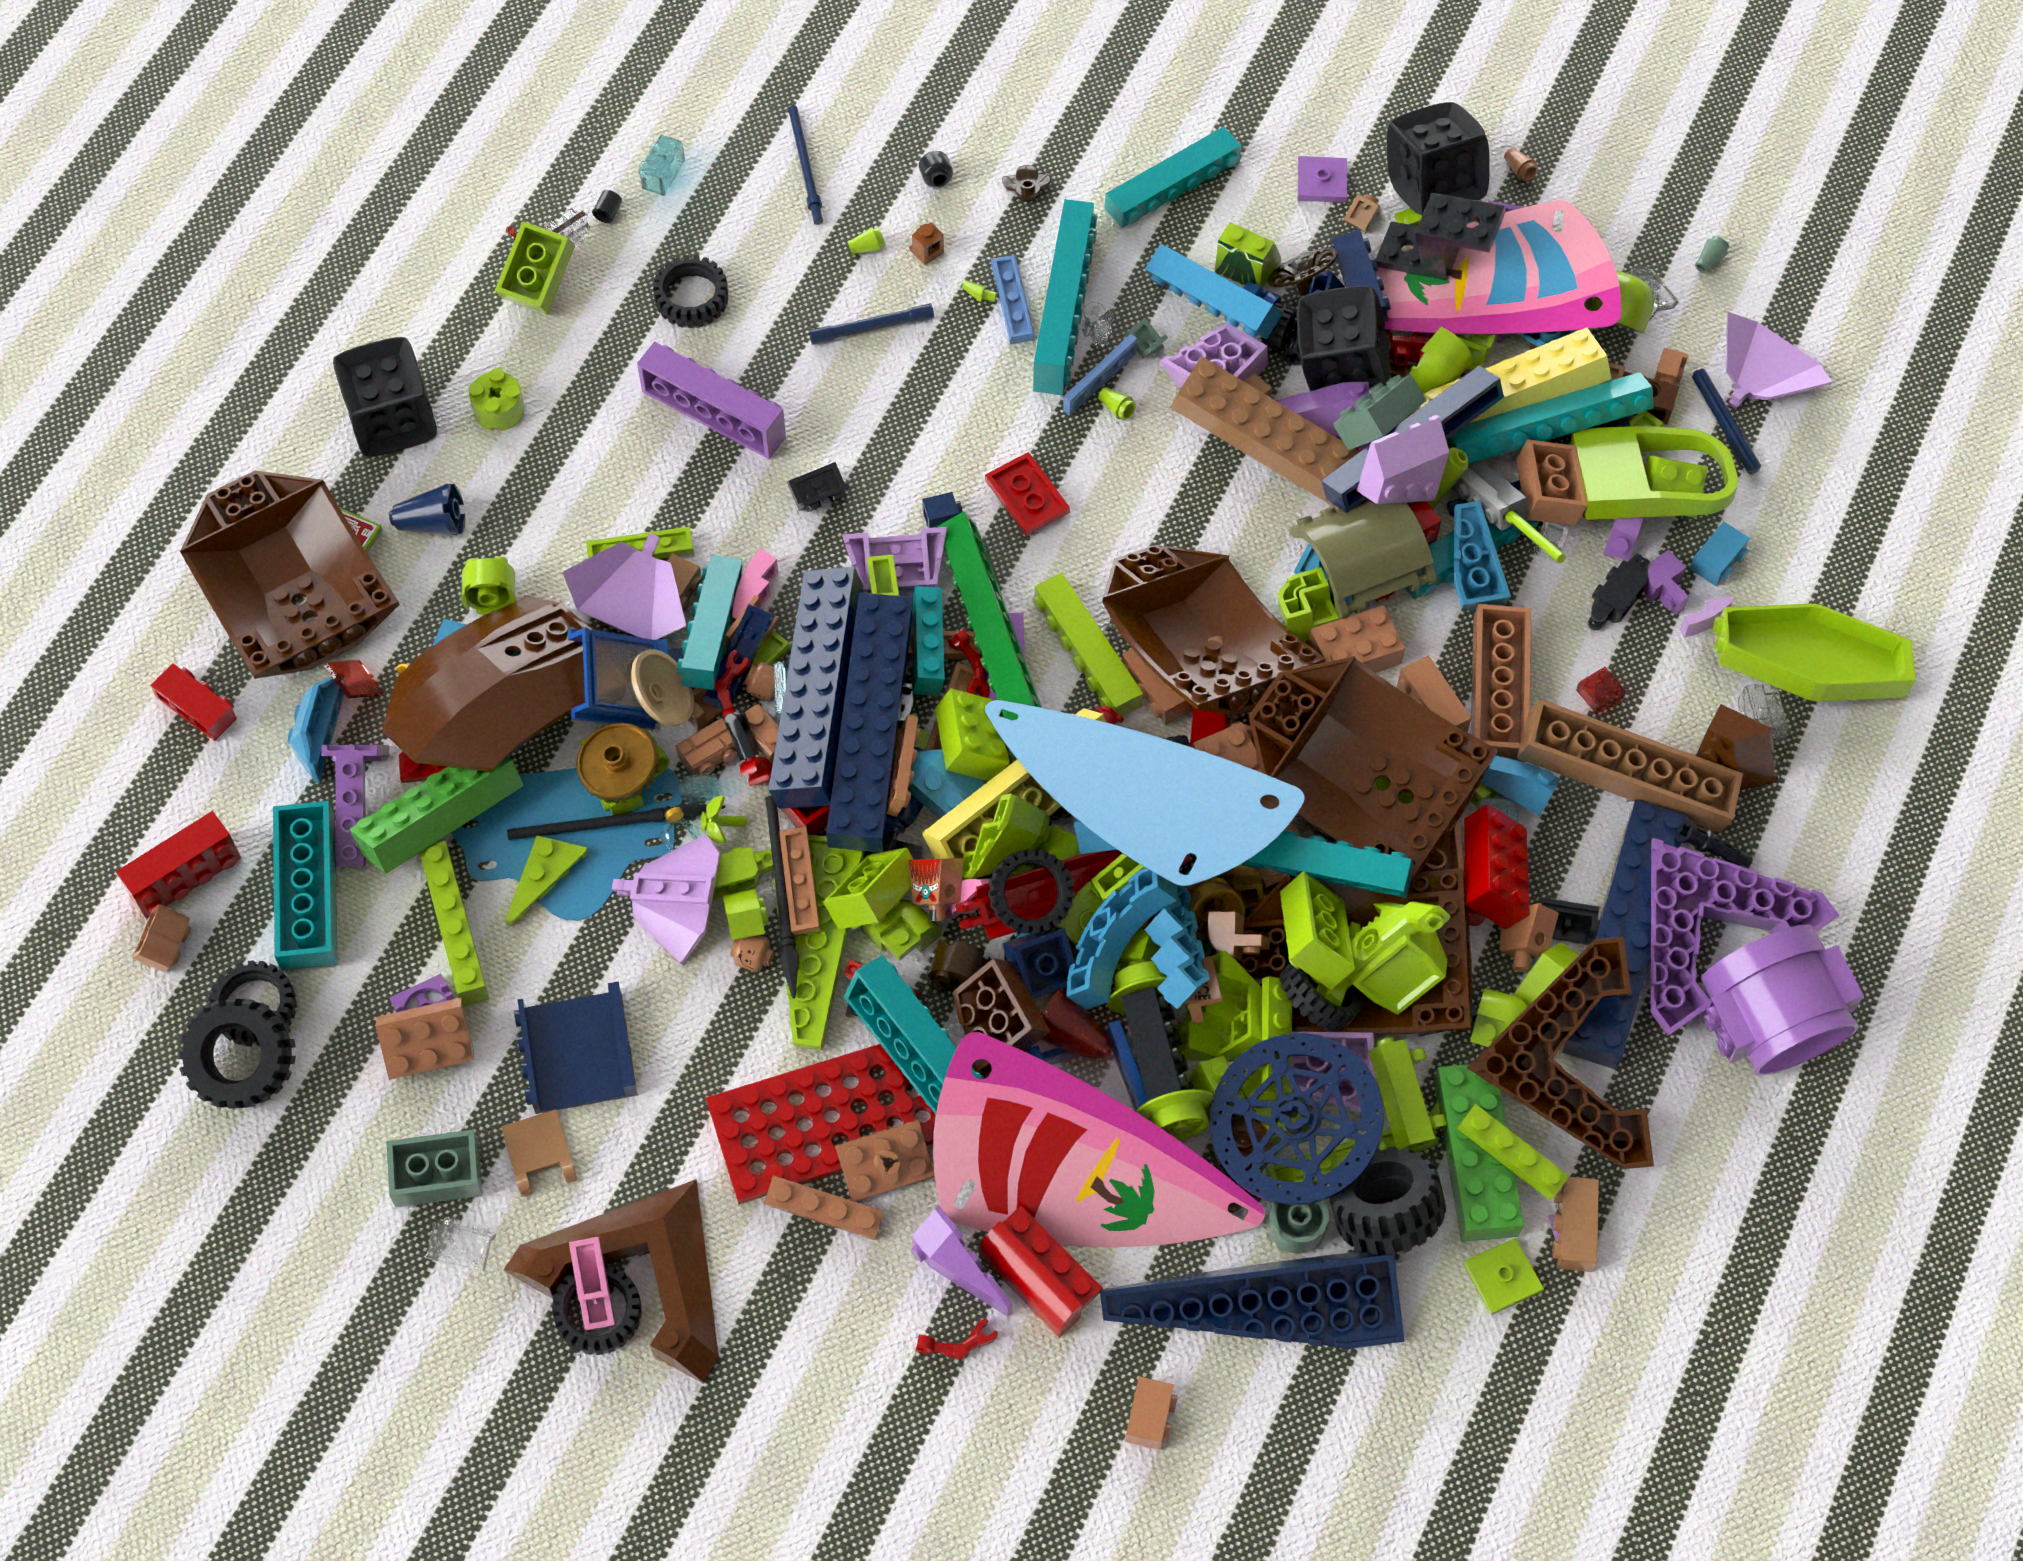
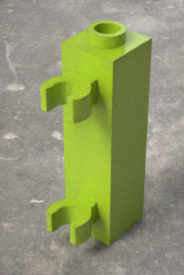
[1368,1037,1447,1150]

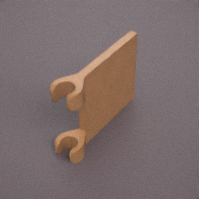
[501,1109,577,1197]

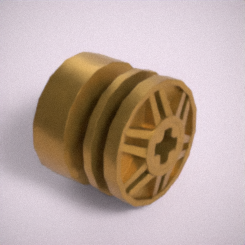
[1184,875,1245,942]

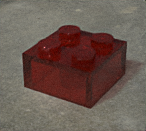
[1576,667,1626,715]

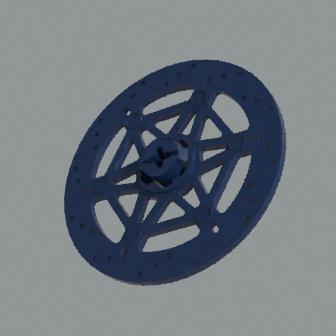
[1210,1033,1384,1205]

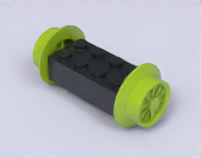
[1107,961,1214,1140]

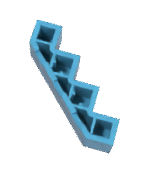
[1145,885,1210,1009]

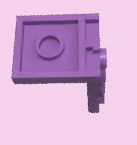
[322,745,389,866]

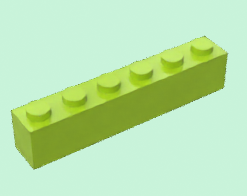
[1033,573,1143,716]
[420,840,490,1007]

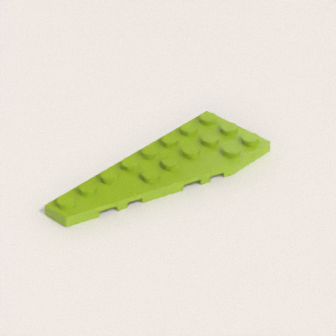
[774,835,865,1050]

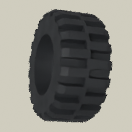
[178,998,296,1109]
[1329,1147,1446,1255]

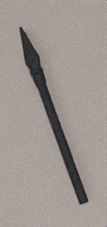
[765,795,799,998]
[507,804,726,840]

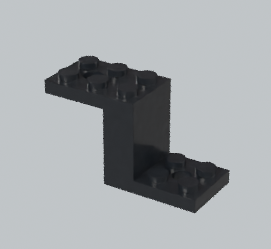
[1375,193,1506,280]

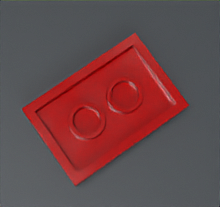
[985,452,1070,536]

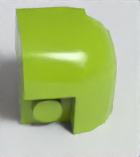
[1590,270,1655,334]
[1409,326,1472,393]
[1277,567,1339,641]
[863,900,942,961]

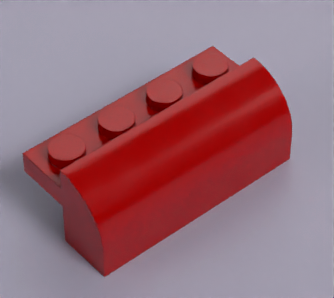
[978,1206,1103,1338]

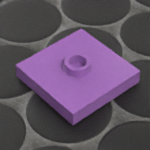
[1297,156,1347,203]

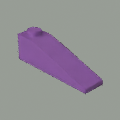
[1276,382,1370,440]
[911,1206,1012,1317]

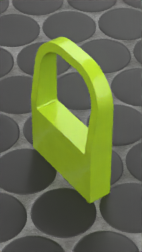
[1570,426,1738,520]

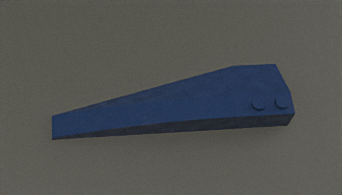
[1100,1251,1405,1349]

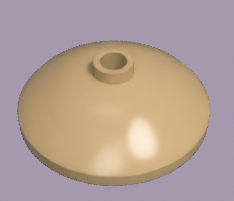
[631,649,694,727]

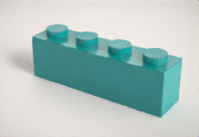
[911,586,945,696]

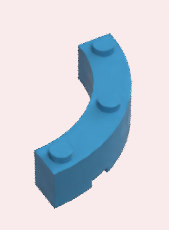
[1066,868,1177,1010]

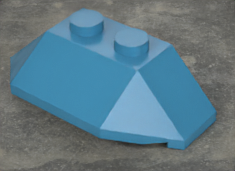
[288,675,346,783]
[907,749,986,819]

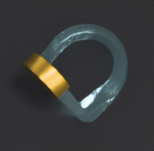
[660,807,698,852]

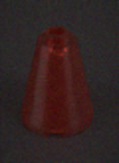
[1041,989,1113,1062]

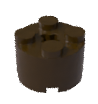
[928,940,991,993]

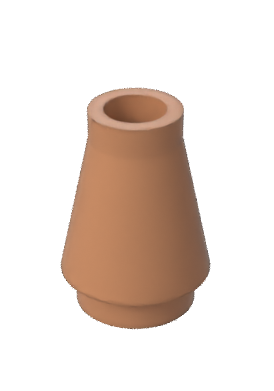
[1504,148,1538,181]

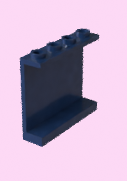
[514,981,638,1114]

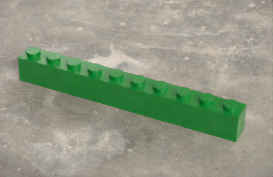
[938,511,1042,720]

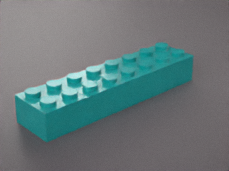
[1033,199,1098,395]

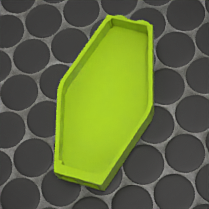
[1713,603,1916,702]

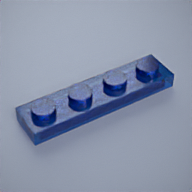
[703,604,775,710]

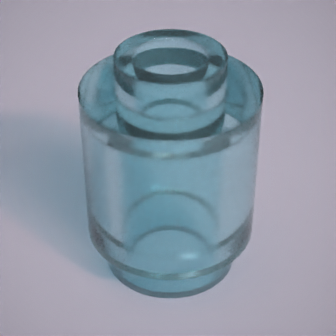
[679,773,719,803]

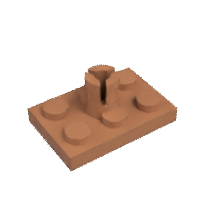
[835,1120,935,1201]

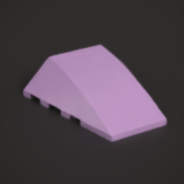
[842,527,947,597]

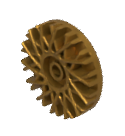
[576,723,660,804]

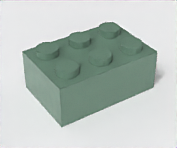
[1333,374,1427,451]
[386,1129,483,1208]

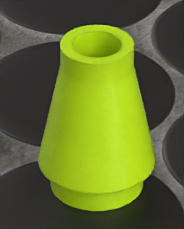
[847,227,886,255]
[1098,387,1136,420]

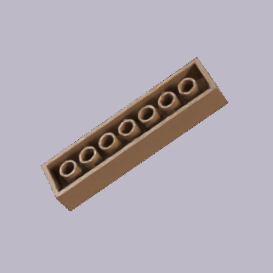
[1170,356,1360,509]
[1517,699,1743,833]

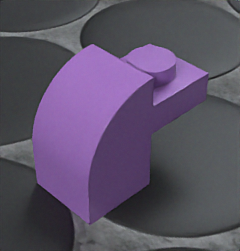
[1604,517,1644,561]
[1644,550,1689,615]

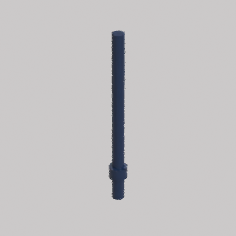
[788,105,823,225]

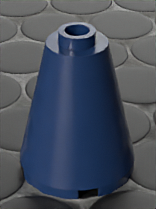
[389,483,466,535]

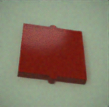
[324,659,383,699]

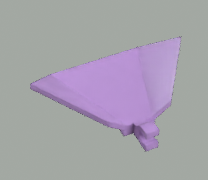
[1726,312,1832,410]
[563,533,686,640]
[612,834,721,965]

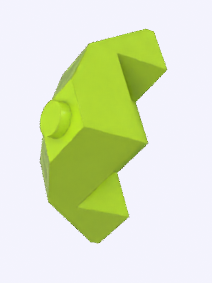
[962,794,1050,880]
[1175,950,1262,1062]

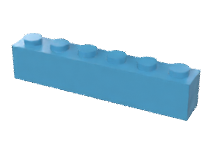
[1145,244,1283,340]

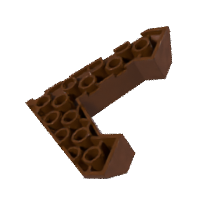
[1466,936,1654,1169]
[504,1179,719,1384]

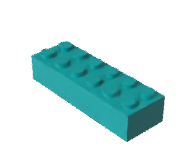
[273,801,338,971]
[844,955,983,1115]

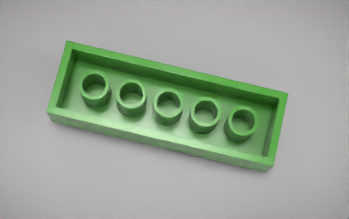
[349,757,524,874]
[1433,1064,1524,1242]

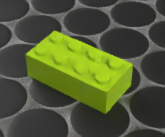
[1280,871,1355,990]

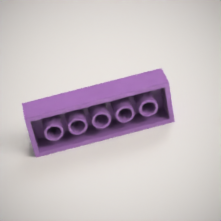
[637,341,786,459]

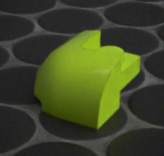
[1470,988,1528,1047]

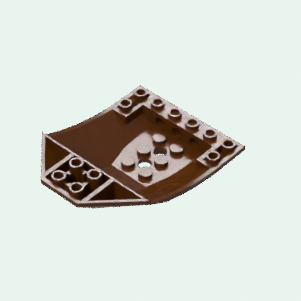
[180,470,400,679]
[1102,545,1326,716]
[383,596,627,772]
[1249,656,1498,883]
[1237,868,1473,1035]

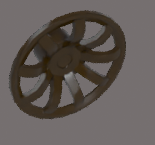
[1267,248,1338,296]

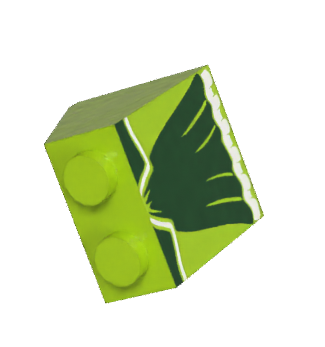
[1215,222,1281,288]

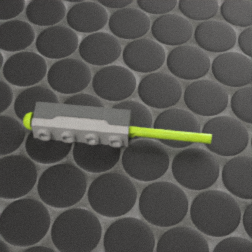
[1451,460,1566,564]

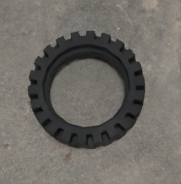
[653,255,728,328]
[988,849,1075,934]
[208,960,297,1047]
[1280,963,1361,1032]
[552,1265,642,1355]

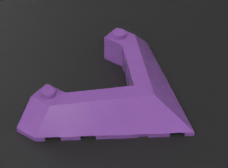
[1651,838,1840,1036]

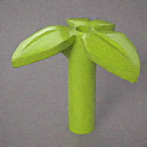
[700,795,747,843]

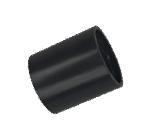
[592,190,622,223]

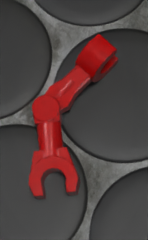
[948,629,989,698]
[715,650,751,719]
[916,1318,998,1360]

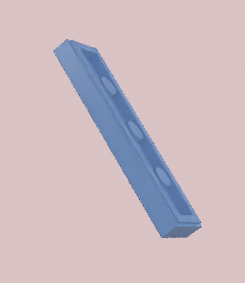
[991,255,1035,344]
[1063,334,1137,416]

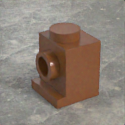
[909,222,944,265]

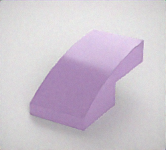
[1680,596,1733,638]

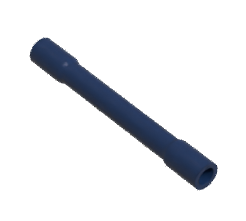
[809,303,934,345]

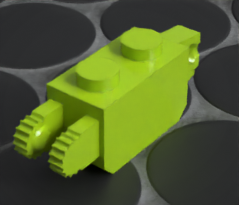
[713,846,774,900]

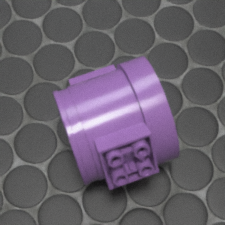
[1701,925,1864,1076]

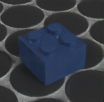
[1002,926,1075,999]

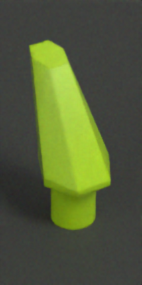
[962,280,997,302]

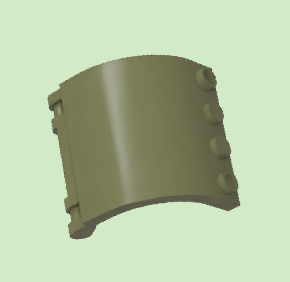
[1289,498,1437,619]

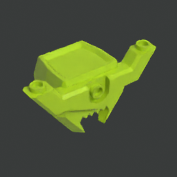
[1317,901,1450,1015]

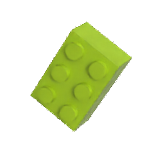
[495,221,575,315]
[935,688,1009,781]
[823,848,914,929]

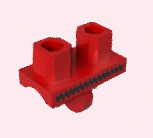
[1389,332,1430,366]

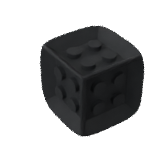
[1387,102,1490,215]
[1297,286,1390,391]
[333,337,437,457]

